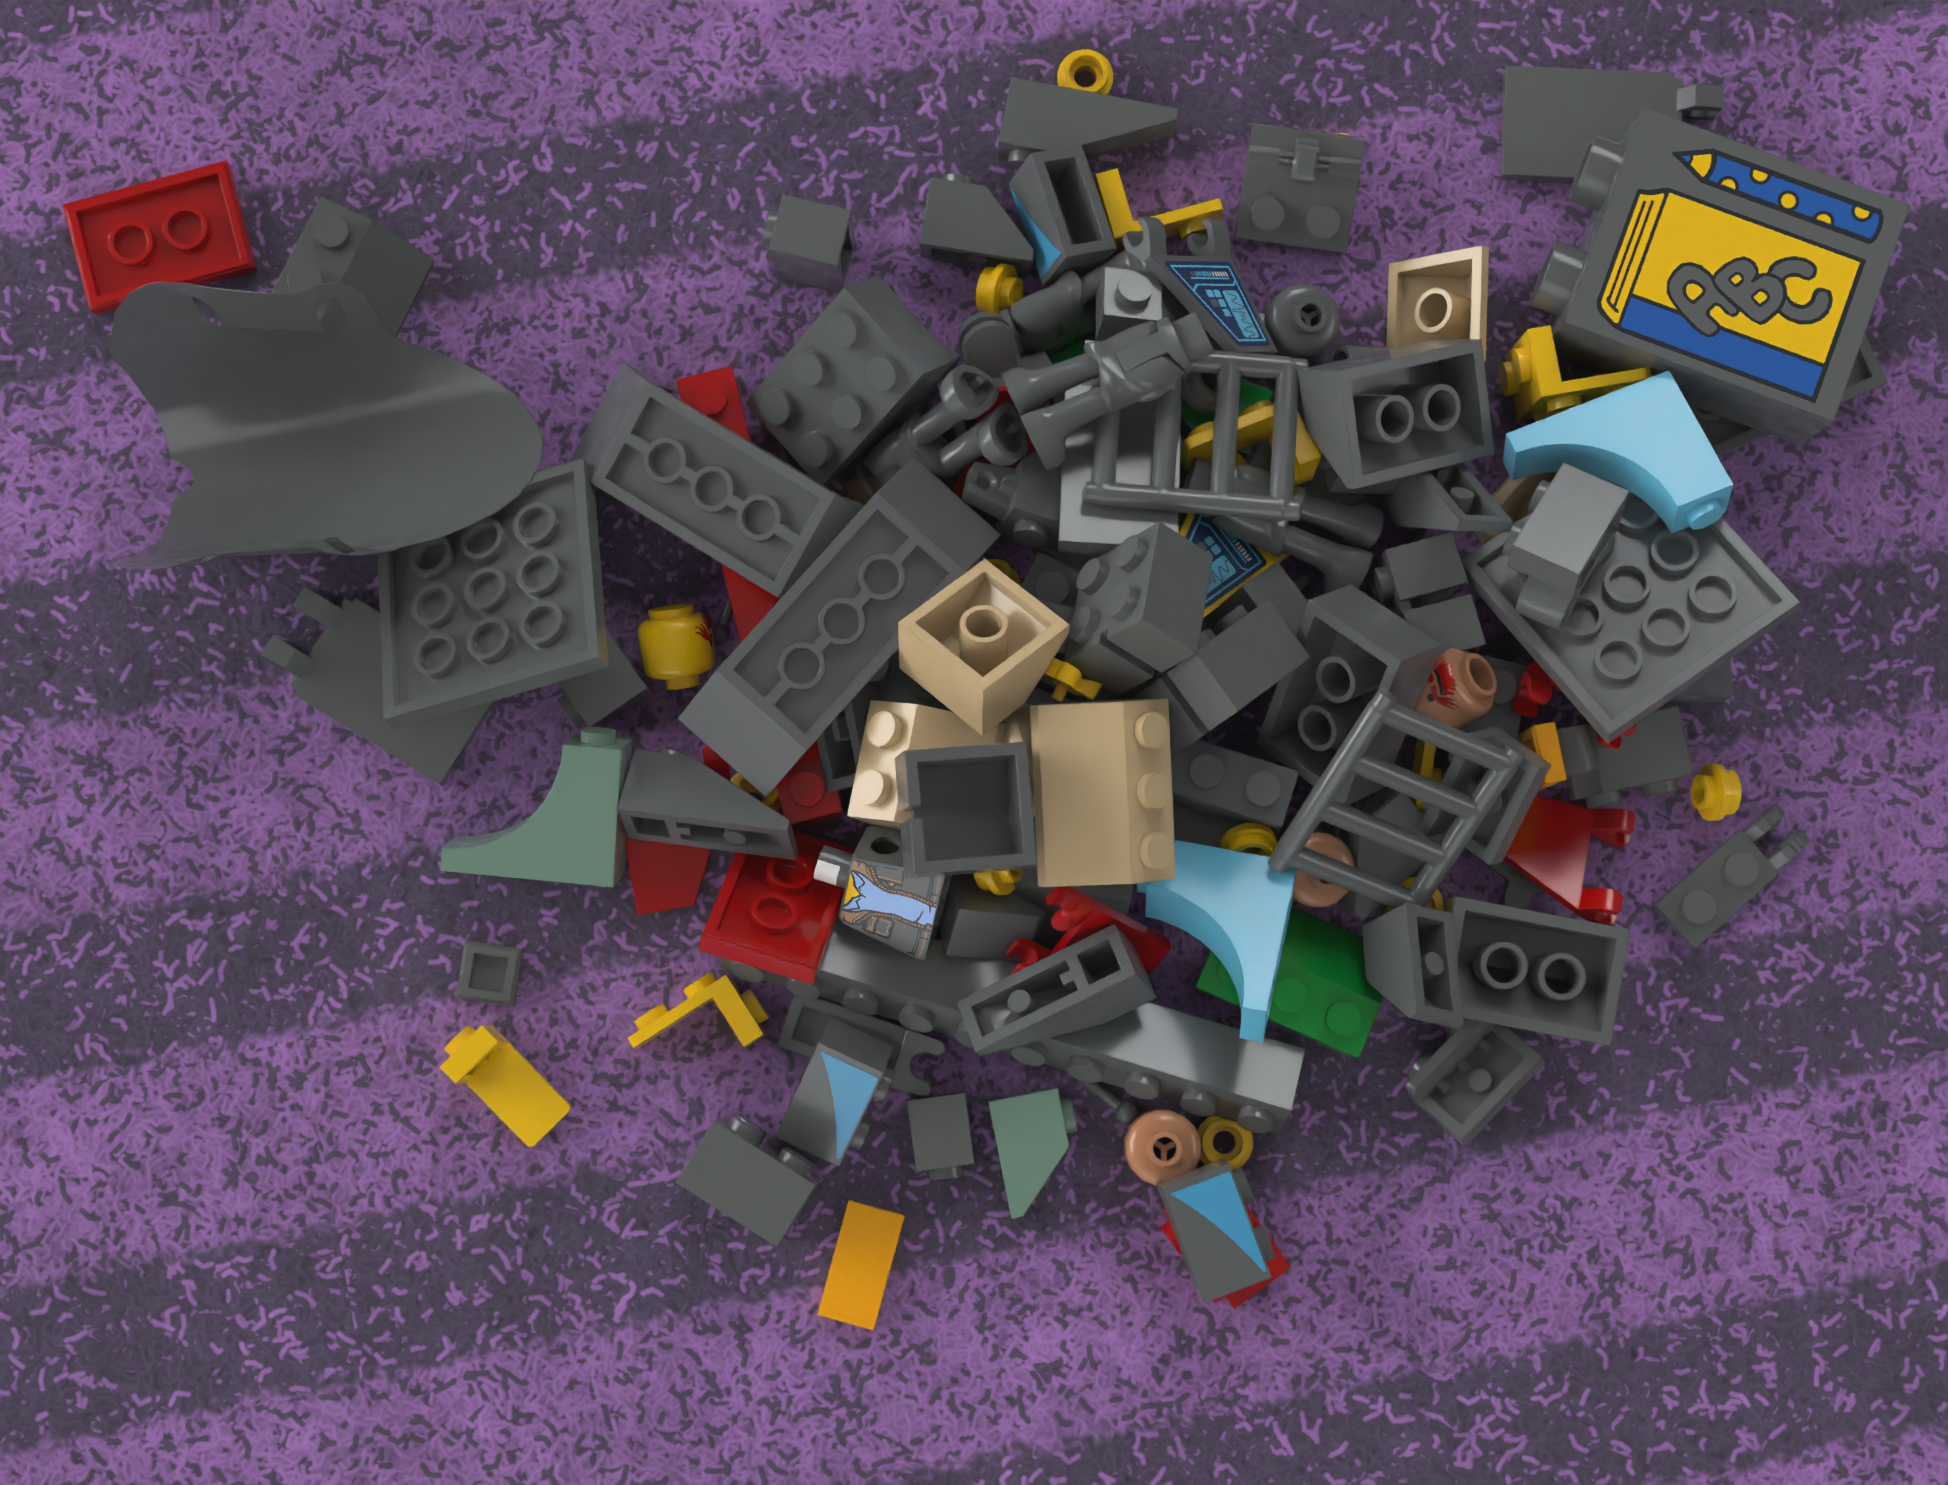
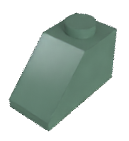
[988,1087,1077,1219]

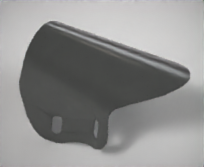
[110,281,543,569]

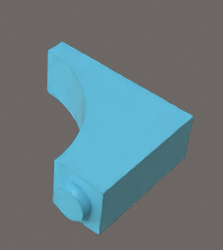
[1503,370,1733,534]
[1137,840,1297,1043]

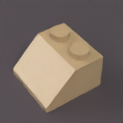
[898,559,1070,736]
[847,700,1006,830]

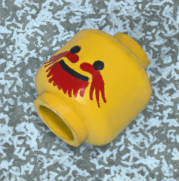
[637,603,717,690]

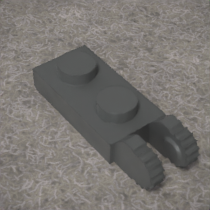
[1652,803,1810,949]

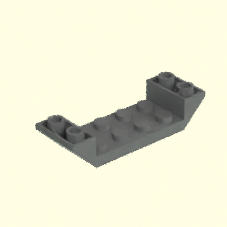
[569,362,864,599]
[678,457,1000,797]

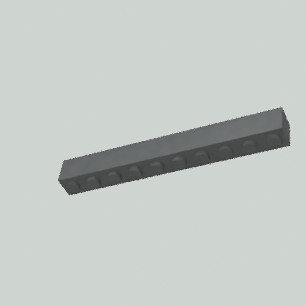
[721,912,1305,1134]

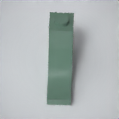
[441,727,632,887]

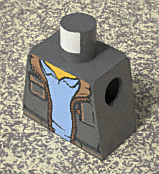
[814,825,952,961]

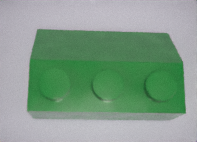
[1191,906,1383,1058]

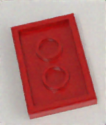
[63,160,258,314]
[699,830,856,985]

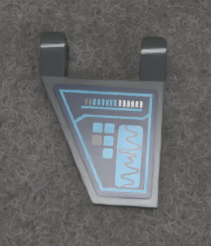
[1122,217,1278,355]

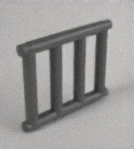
[1082,341,1309,521]
[1268,688,1526,908]

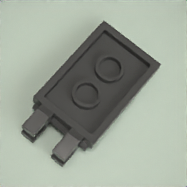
[1500,66,1723,184]
[1058,340,1181,555]
[261,586,496,786]

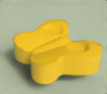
[1043,658,1102,702]

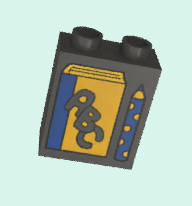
[1529,108,1910,445]

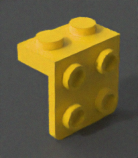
[1499,325,1652,422]

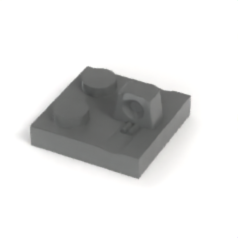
[1234,122,1366,253]

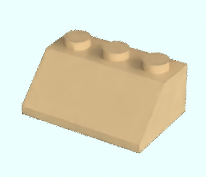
[1030,699,1176,887]

